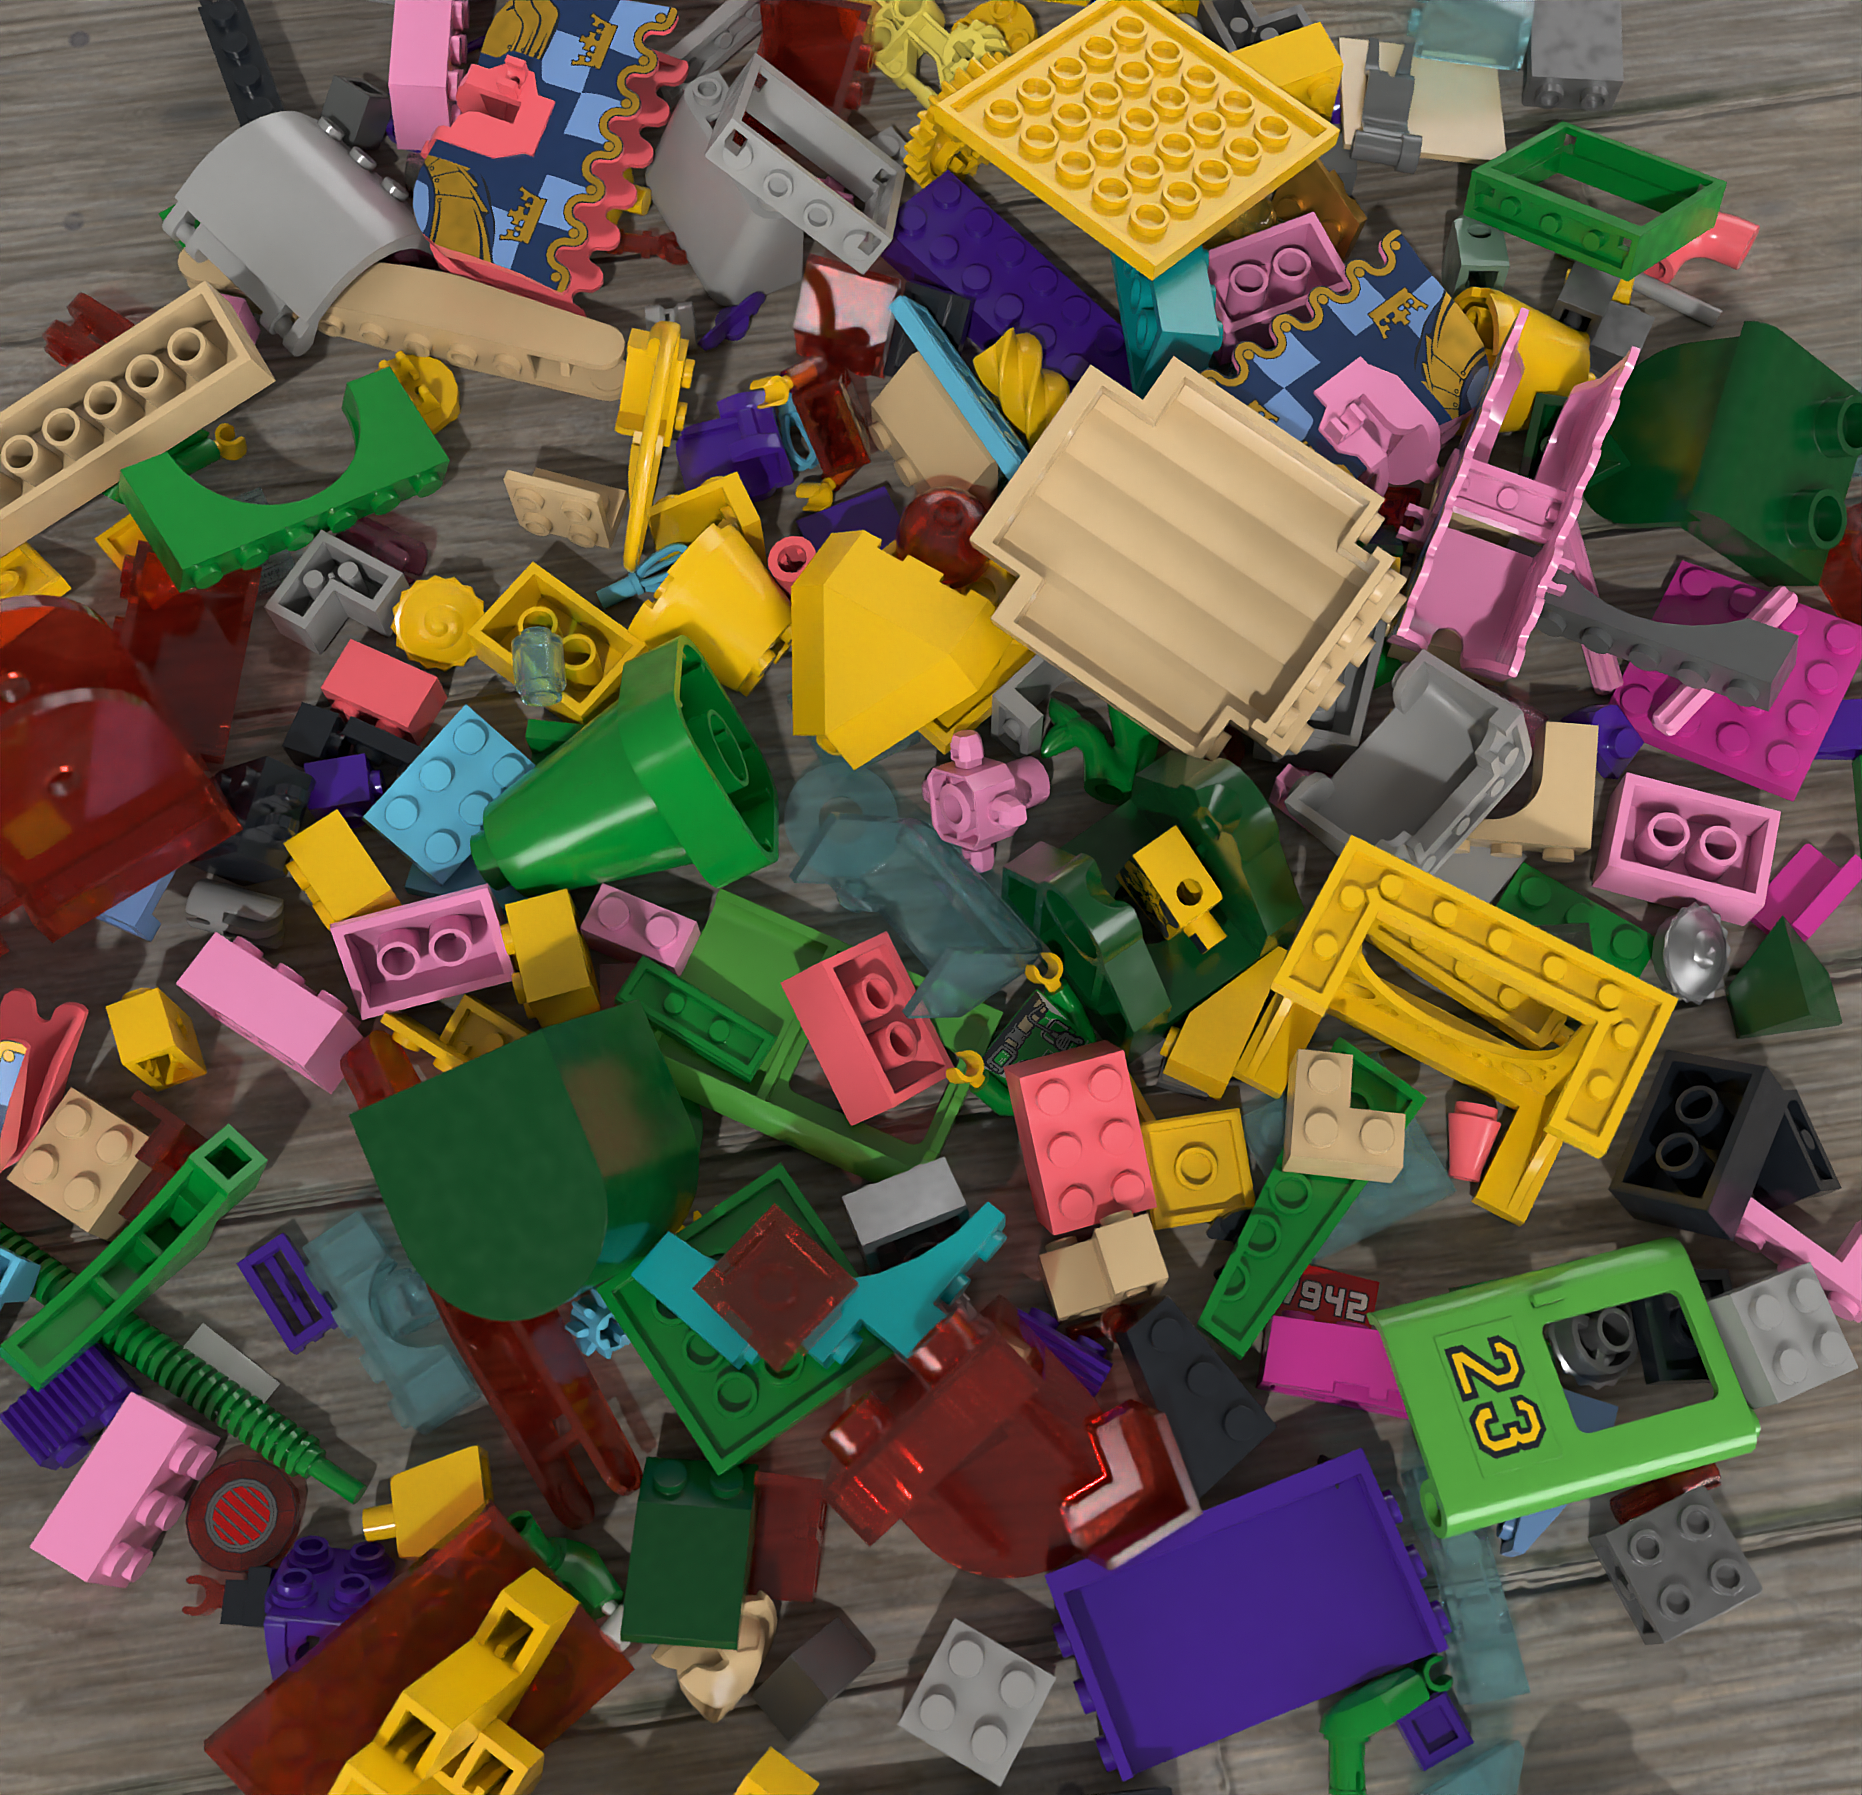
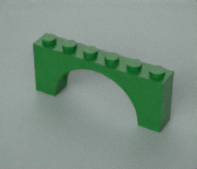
[119,366,450,593]

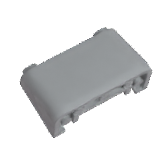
[645,70,803,307]
[1284,649,1532,875]

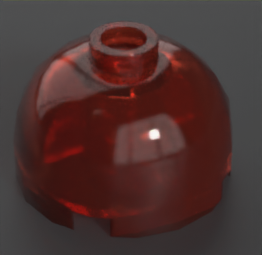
[895,486,991,589]

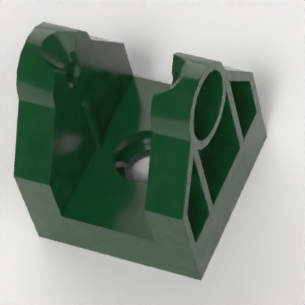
[1000,750,1305,1066]

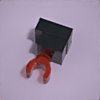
[182,1567,278,1628]

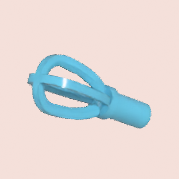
[777,389,819,472]
[596,543,688,609]

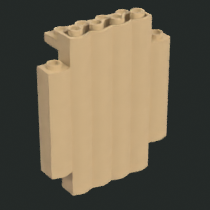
[969,356,1408,762]

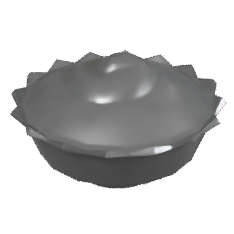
[1652,902,1731,1005]
[1546,1301,1639,1390]

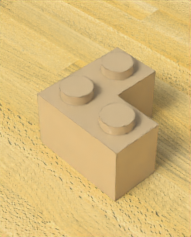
[1282,1049,1406,1183]
[1037,1210,1169,1326]

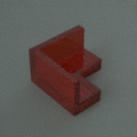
[118,1089,208,1222]
[1058,1398,1203,1570]
[748,1472,829,1605]

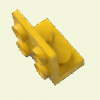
[646,472,768,567]

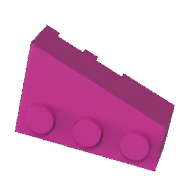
[1256,1310,1409,1420]

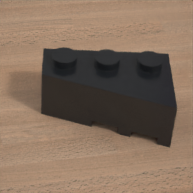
[1113,1295,1278,1502]

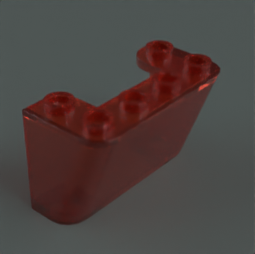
[89,540,262,765]

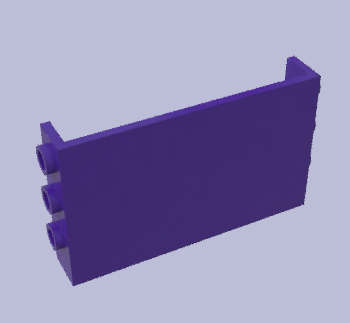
[1044,1447,1452,1781]

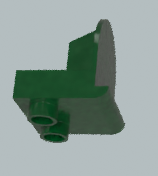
[1583,321,1862,587]

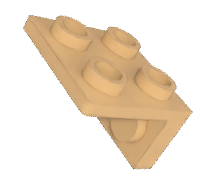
[503,468,629,549]

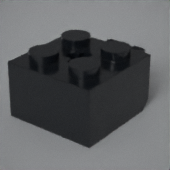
[189,756,316,887]

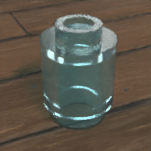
[511,626,567,707]

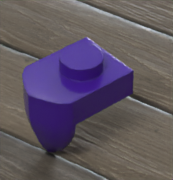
[1559,704,1644,779]

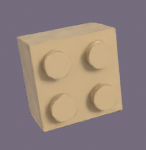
[6,1087,180,1243]

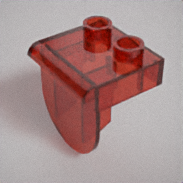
[820,1294,1117,1579]

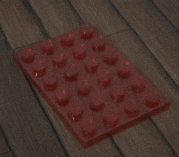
[203,1498,635,1795]

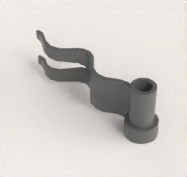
[1350,37,1422,174]

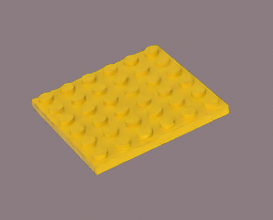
[934,0,1340,281]

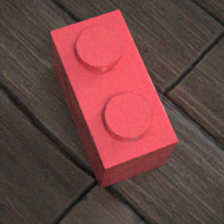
[321,639,447,746]

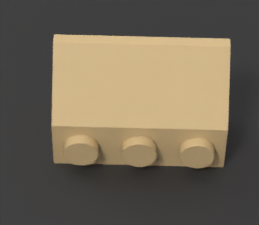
[869,351,999,522]

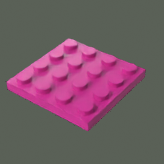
[1608,560,1862,802]

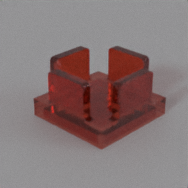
[692,1203,860,1373]

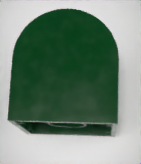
[349,999,699,1321]

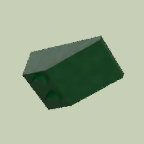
[620,1457,759,1650]

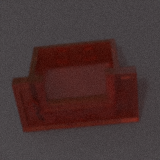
[732,0,874,147]

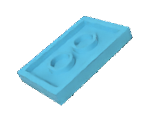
[362,704,536,887]

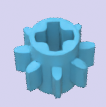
[565,1287,631,1359]

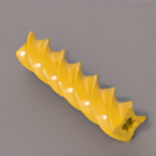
[973,327,1070,451]

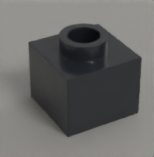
[282,702,351,768]

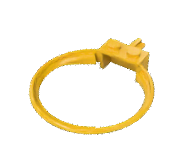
[615,320,695,573]

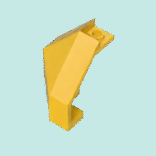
[791,530,1014,770]

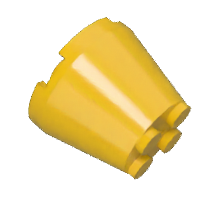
[1454,287,1596,436]
[628,518,792,697]

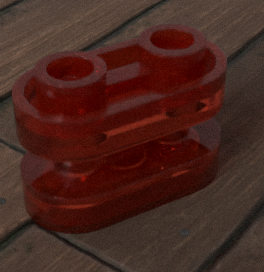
[42,292,135,367]

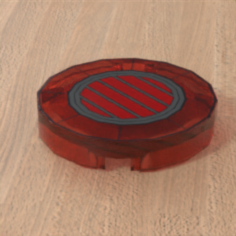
[185,1459,301,1574]

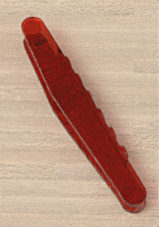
[340,1030,643,1530]

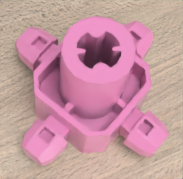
[921,730,1050,873]

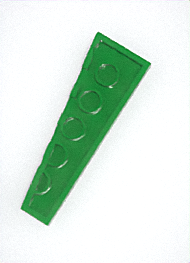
[1195,1036,1427,1360]

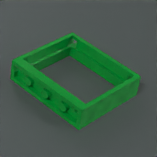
[1463,121,1727,282]

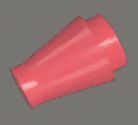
[1448,1101,1501,1183]

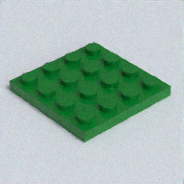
[596,1163,896,1476]

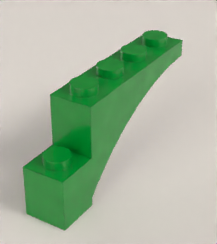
[0,1123,268,1392]

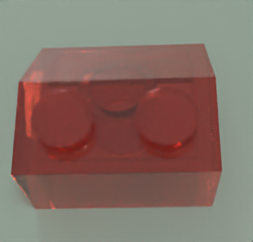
[794,253,901,379]

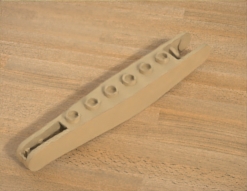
[178,247,626,401]

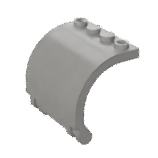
[162,111,433,356]

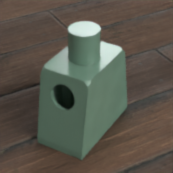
[1441,214,1510,300]

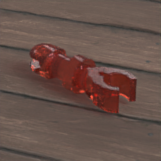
[605,228,689,265]

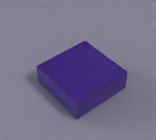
[1395,1691,1474,1771]

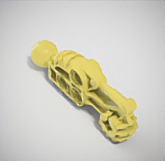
[839,0,1012,110]

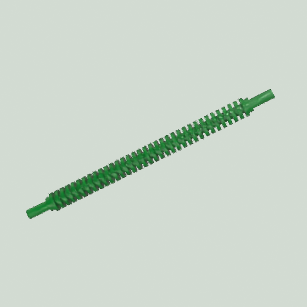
[0,1221,367,1505]

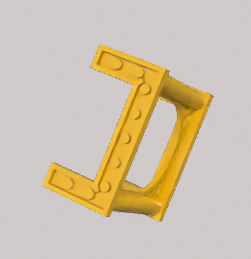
[1232,835,1678,1227]

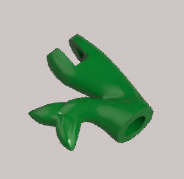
[1040,697,1160,805]

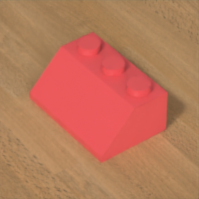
[780,931,954,1126]

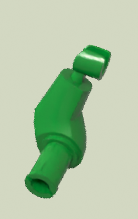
[1319,1653,1453,1795]

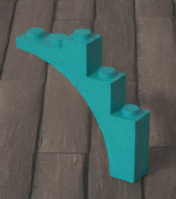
[631,1202,1007,1370]

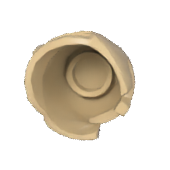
[651,1590,778,1723]

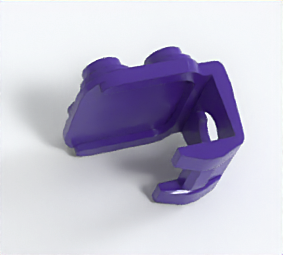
[676,390,794,503]
[264,1536,396,1689]

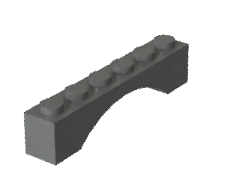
[1505,536,1799,712]

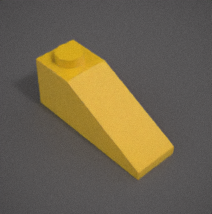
[1159,946,1288,1101]

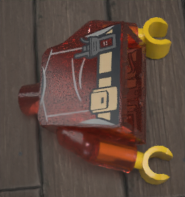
[750,355,871,512]

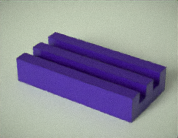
[236,1233,343,1355]

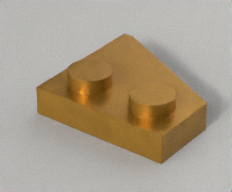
[1265,158,1368,262]

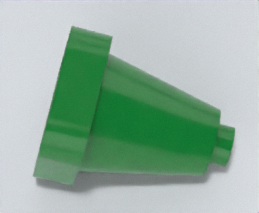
[470,635,779,898]

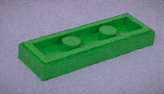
[614,955,778,1085]

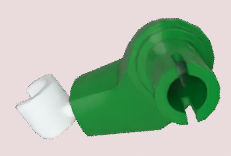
[500,1510,631,1652]

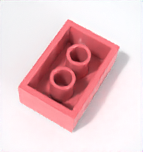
[1004,1040,1157,1236]

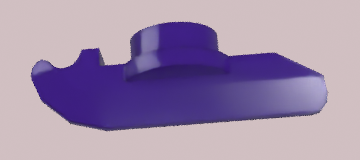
[697,291,765,351]

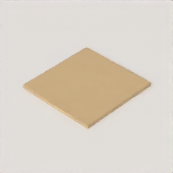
[1338,37,1506,165]

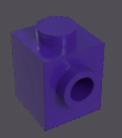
[304,753,387,829]

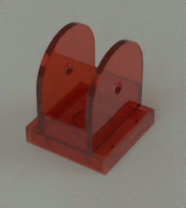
[0,595,243,943]

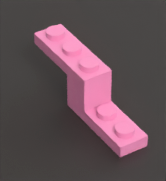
[1734,1197,1862,1323]

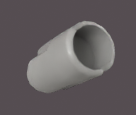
[185,878,285,949]

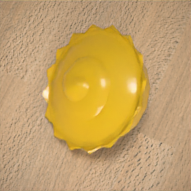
[390,575,485,672]

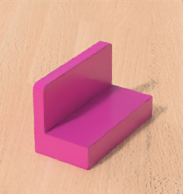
[1750,844,1862,942]

